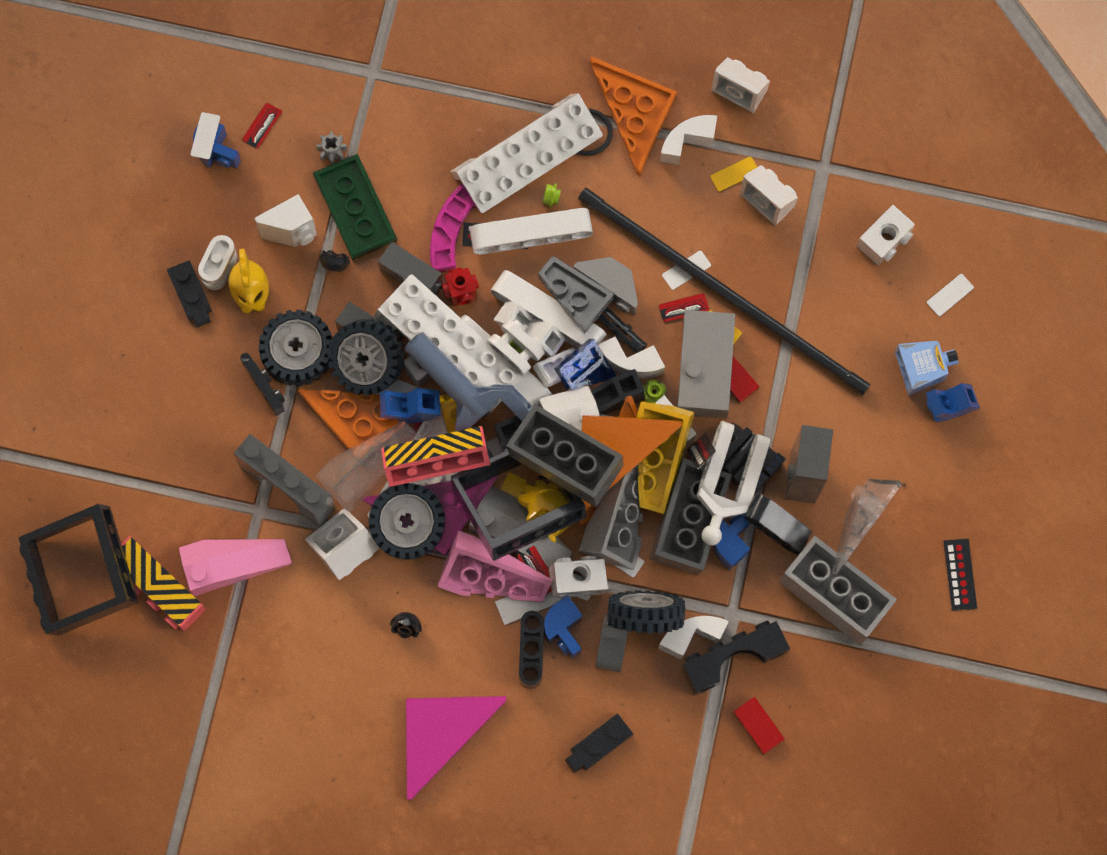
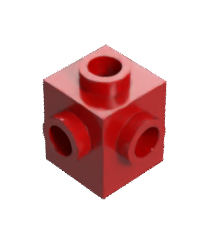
[441,267,479,306]

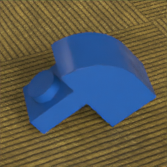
[193,123,241,169]
[926,383,980,422]
[380,388,441,423]
[713,513,751,571]
[544,595,583,659]

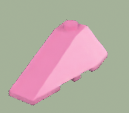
[437,531,552,602]
[179,539,292,596]

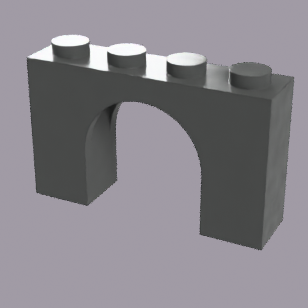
[335,242,443,342]
[234,434,336,528]

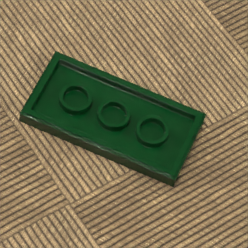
[313,154,397,260]

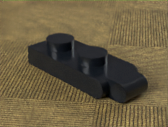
[167,260,212,328]
[240,353,285,416]
[565,713,633,773]

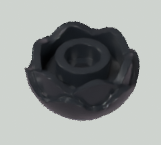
[319,250,350,272]
[390,612,422,638]

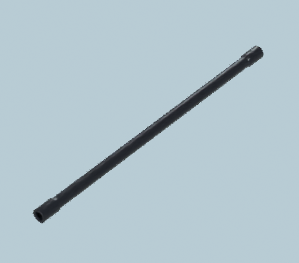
[578,187,871,396]

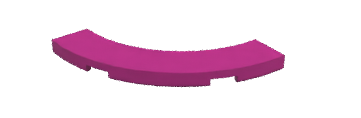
[430,183,476,273]

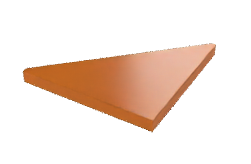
[590,56,677,175]
[298,388,409,464]
[581,415,682,509]

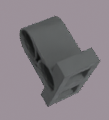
[595,613,628,673]

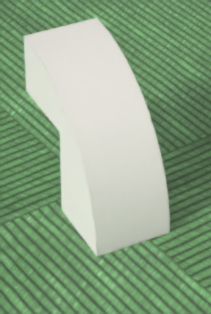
[660,115,717,165]
[494,300,566,357]
[597,337,665,379]
[658,616,729,660]

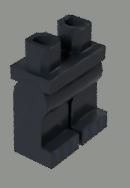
[721,422,786,497]

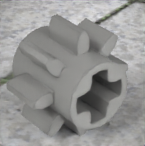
[316,131,347,164]

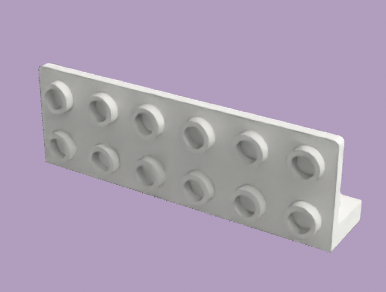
[450,93,603,213]
[374,274,523,417]

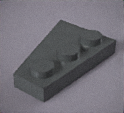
[538,256,614,334]

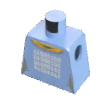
[895,341,958,396]

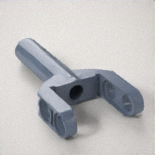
[405,332,533,458]

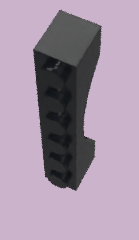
[494,369,645,451]

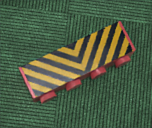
[381,426,490,487]
[122,535,206,631]

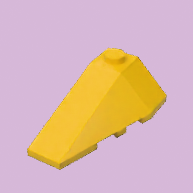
[637,402,695,514]

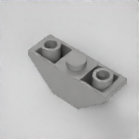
[573,257,638,315]

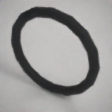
[577,108,613,156]

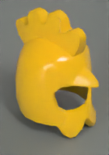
[228,248,269,314]
[518,480,569,543]

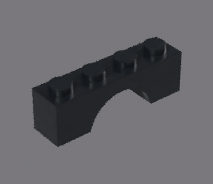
[682,620,790,696]

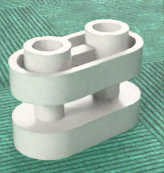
[198,235,237,290]
[487,319,545,375]

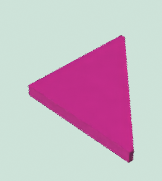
[363,475,499,556]
[406,696,506,800]

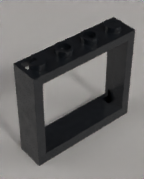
[451,448,586,561]
[18,504,139,636]

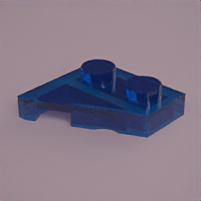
[554,339,616,390]

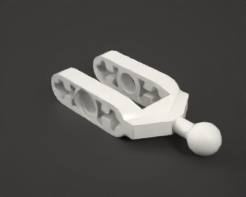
[697,421,770,546]

